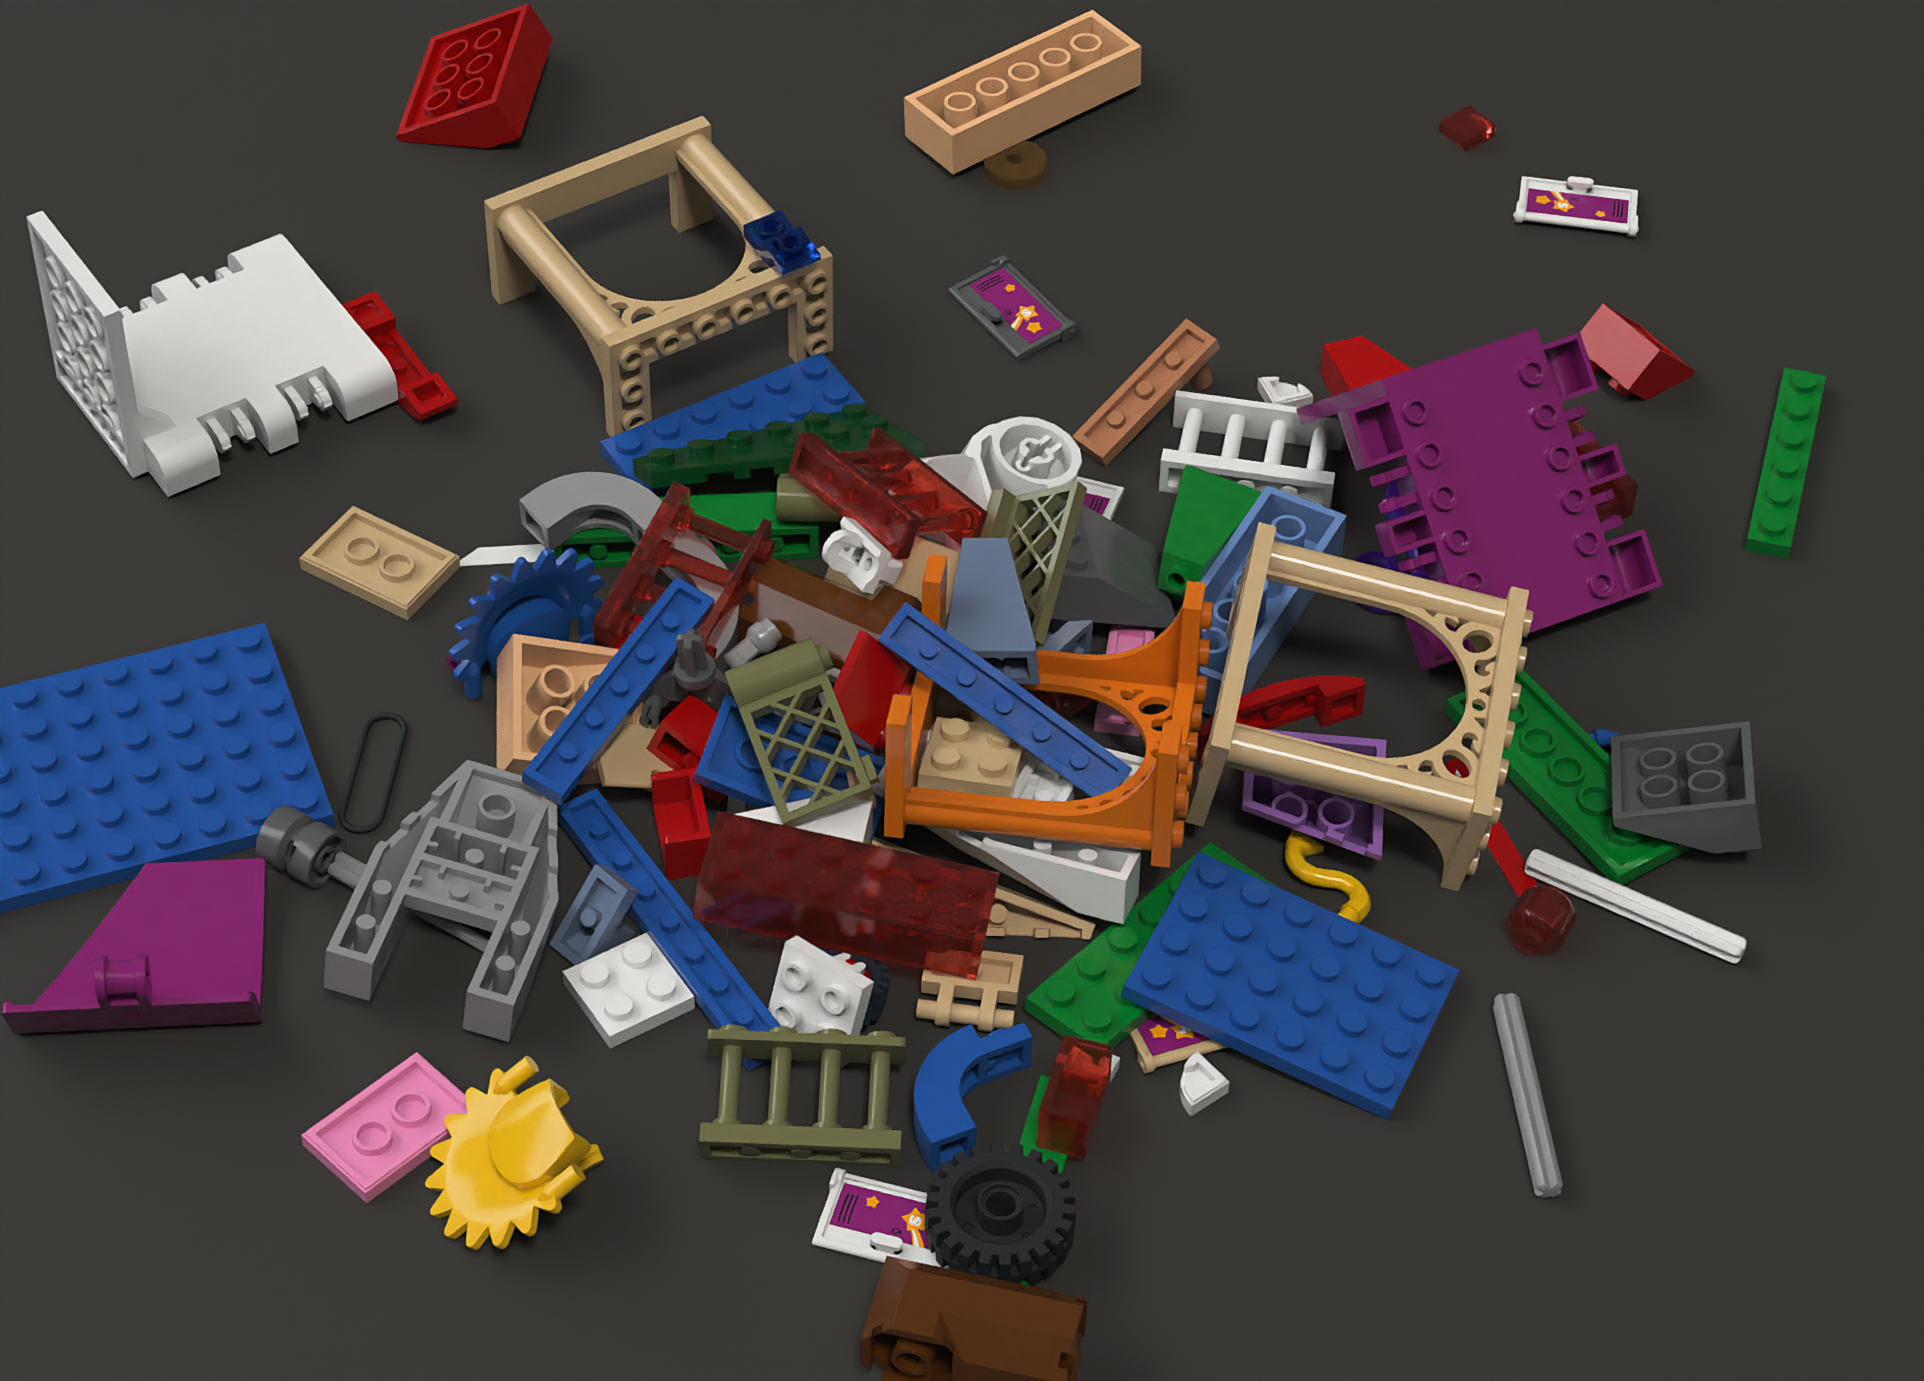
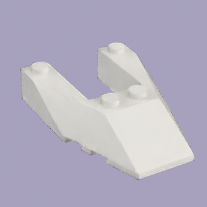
[873,731,1144,924]

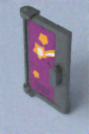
[948,255,1079,361]

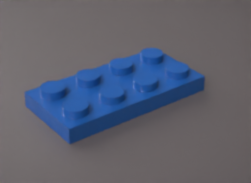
[692,694,885,844]

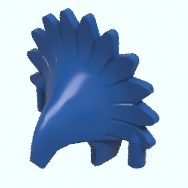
[449,548,605,698]

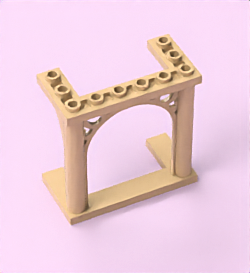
[484,116,833,437]
[1185,522,1533,891]

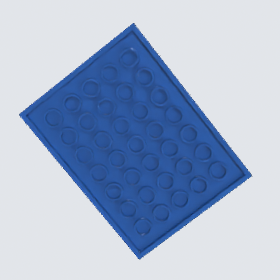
[0,623,335,913]

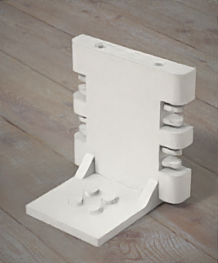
[26,211,399,497]

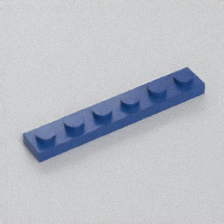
[522,577,715,805]
[878,602,1132,797]

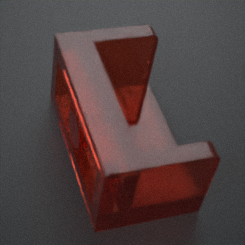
[1036,1035,1113,1159]

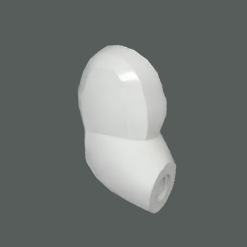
[882,416,1082,546]

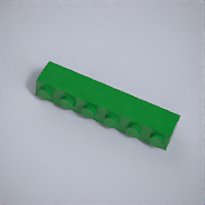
[553,492,819,568]

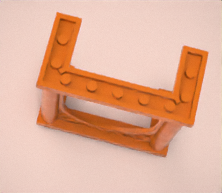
[884,554,1213,868]

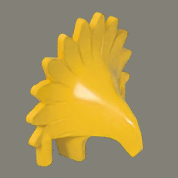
[425,1056,604,1250]

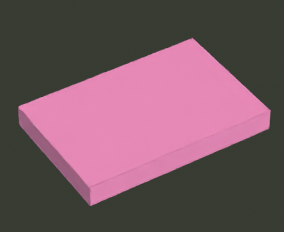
[301,1052,467,1203]

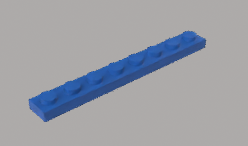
[557,788,781,1071]

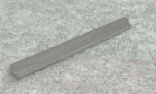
[1493,993,1563,1199]

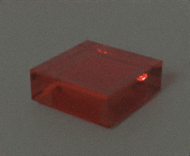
[1439,105,1496,151]

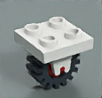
[768,935,891,1068]

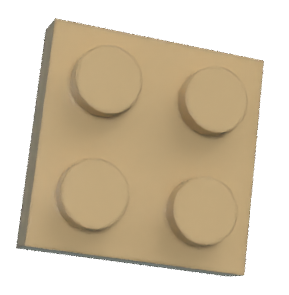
[918,717,1026,797]

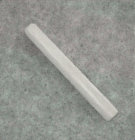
[1525,849,1747,964]

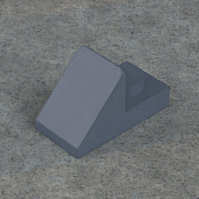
[549,864,638,965]

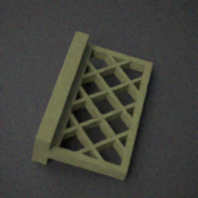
[979,481,1087,647]

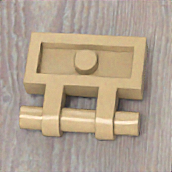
[916,944,1024,1032]

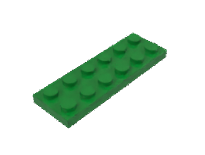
[1445,670,1690,885]
[1025,842,1279,1062]

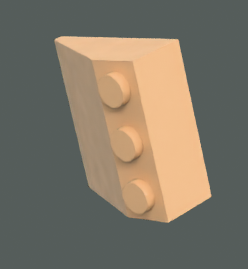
[497,634,644,785]

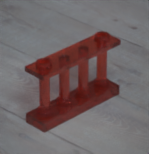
[788,427,988,560]
[593,482,776,660]

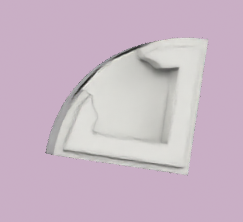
[1257,376,1313,407]
[1179,1051,1230,1116]

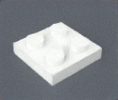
[562,933,695,1048]

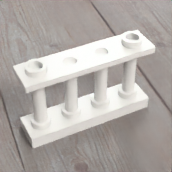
[1159,390,1344,509]

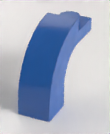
[913,1023,1033,1173]

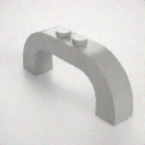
[519,472,739,673]

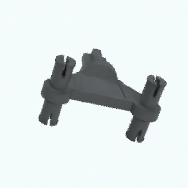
[639,629,734,728]

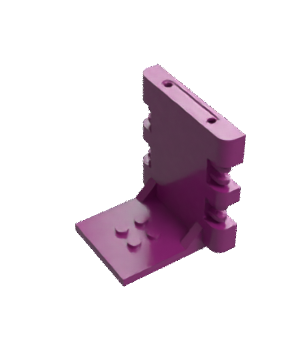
[1296,328,1663,670]

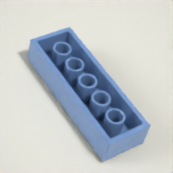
[1172,485,1347,715]

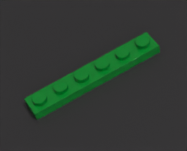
[1744,367,1826,560]

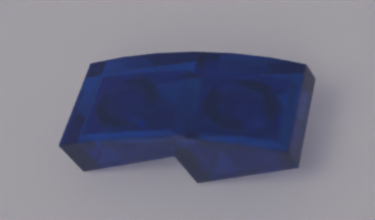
[743,210,821,275]

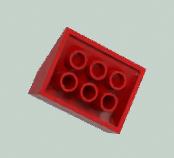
[396,3,553,149]

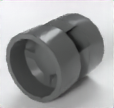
[255,805,346,888]

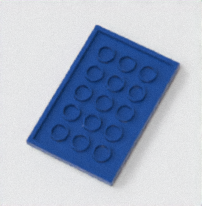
[1121,851,1460,1120]

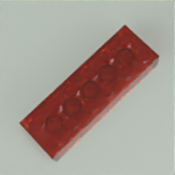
[693,811,1000,981]

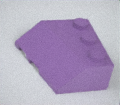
[1241,729,1386,861]

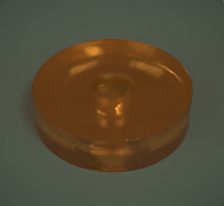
[983,140,1047,190]

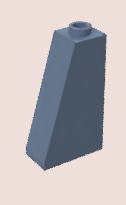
[946,538,1041,685]

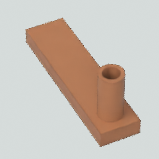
[1072,318,1220,467]

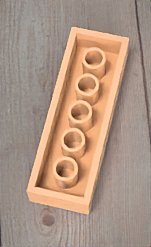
[904,10,1142,174]

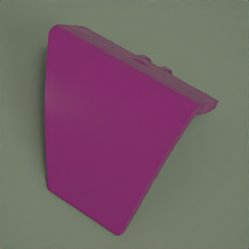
[2,858,266,1034]

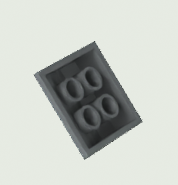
[1025,500,1175,628]
[1611,721,1762,854]

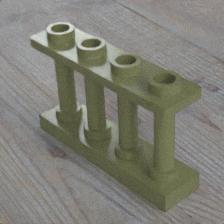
[699,1025,906,1167]

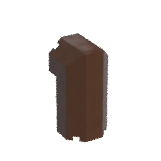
[738,558,922,685]
[860,1256,1089,1381]

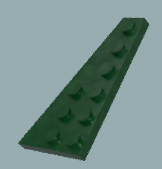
[632,403,926,488]

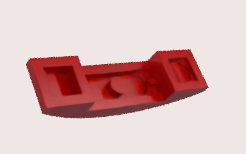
[341,291,458,420]
[1195,675,1366,766]

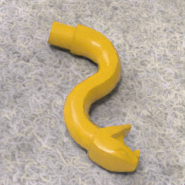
[1285,829,1371,924]

